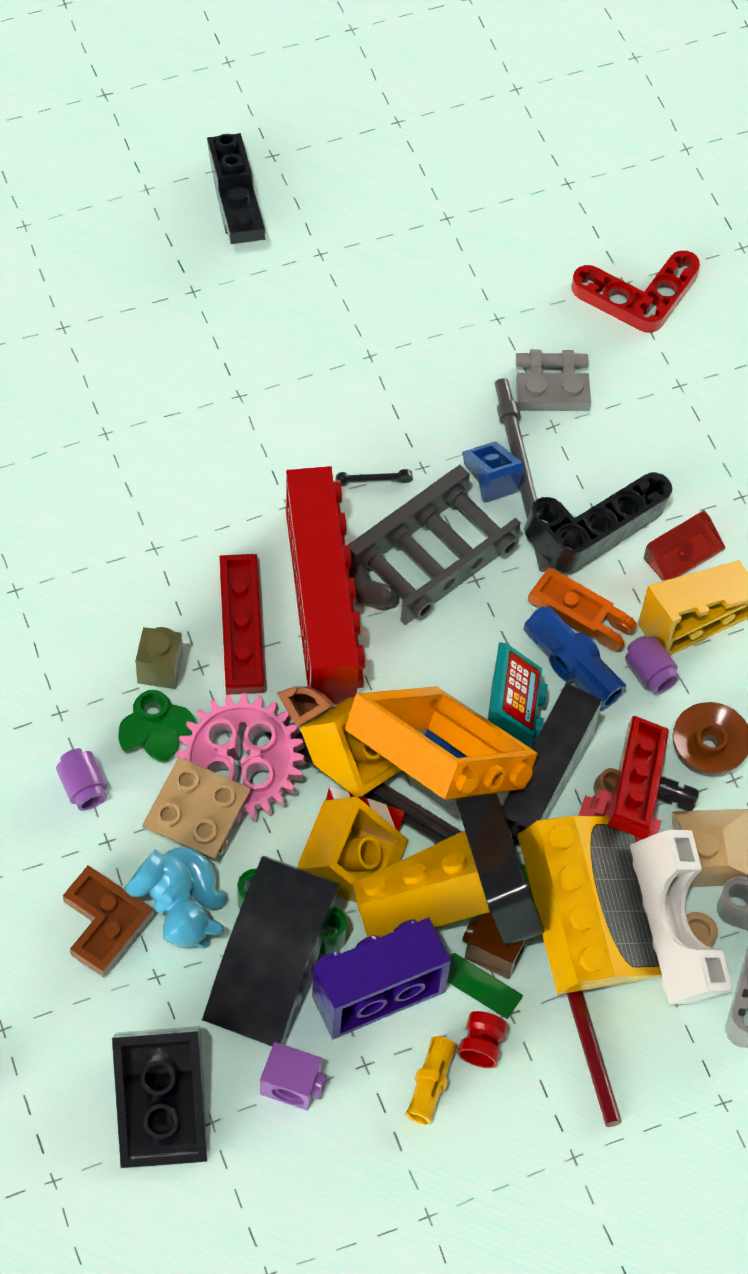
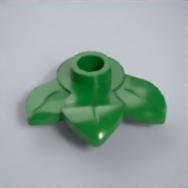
[118,690,196,763]

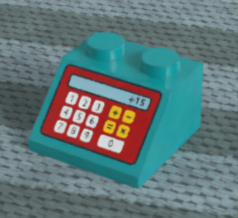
[487,642,548,749]

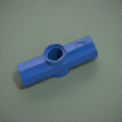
[523,606,626,710]

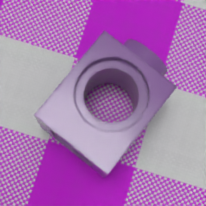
[260,1042,327,1111]

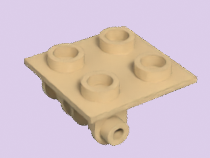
[142,757,251,860]

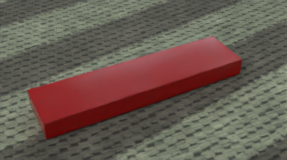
[219,554,265,695]
[607,716,669,839]

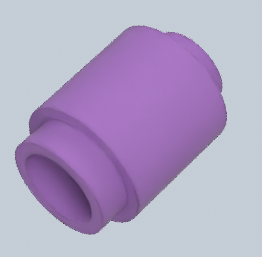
[625,636,680,694]
[56,748,108,811]

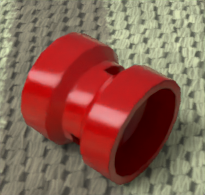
[457,1011,509,1068]

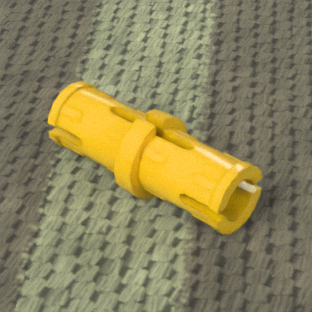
[405,1036,457,1125]

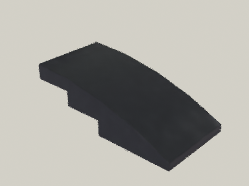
[202,856,341,1046]

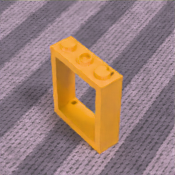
[344,686,538,800]

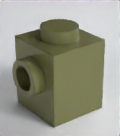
[135,627,183,689]

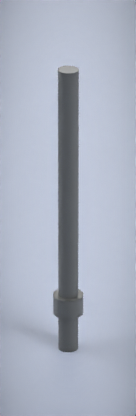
[494,378,553,572]

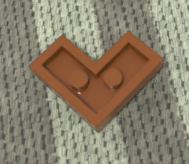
[62,865,154,978]

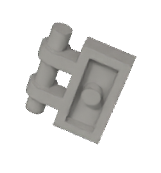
[515,349,591,411]

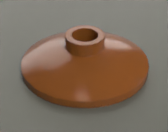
[672,702,748,774]

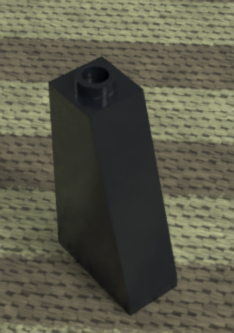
[502,683,602,845]

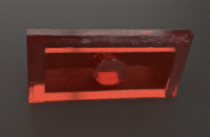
[643,510,725,581]

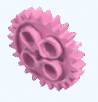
[176,693,306,823]

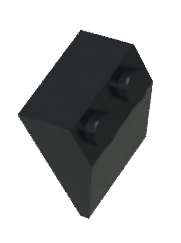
[112,1026,207,1168]

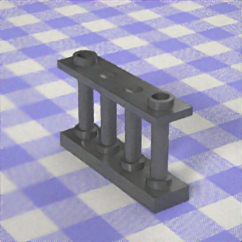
[348,464,521,625]

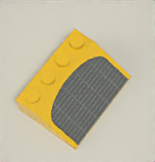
[518,816,662,995]

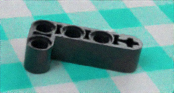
[524,472,673,572]
[456,793,545,946]

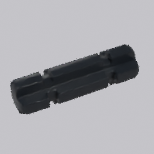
[657,775,699,811]

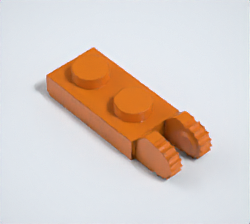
[528,567,637,652]

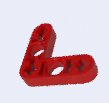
[571,250,700,333]

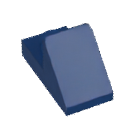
[462,441,524,502]

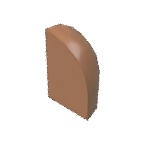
[277,686,334,727]

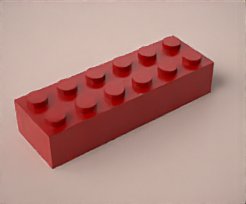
[285,466,365,705]

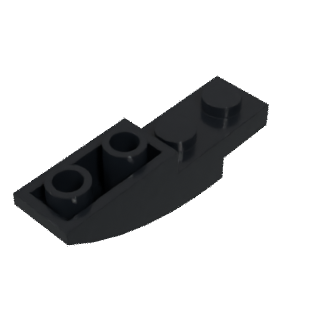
[207,133,266,244]

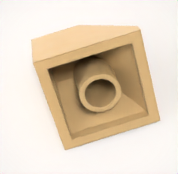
[671,809,748,887]

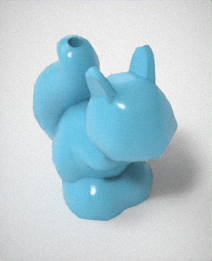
[124,847,227,949]

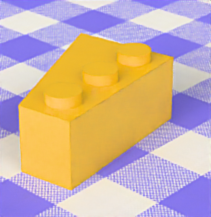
[638,560,748,656]
[353,830,490,938]

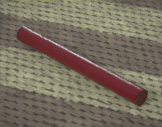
[566,991,622,1127]

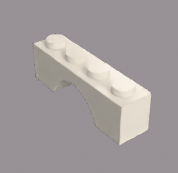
[630,829,733,1004]

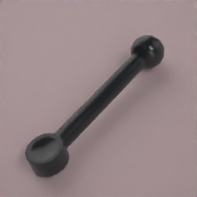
[335,469,413,486]

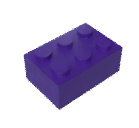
[312,917,451,1040]

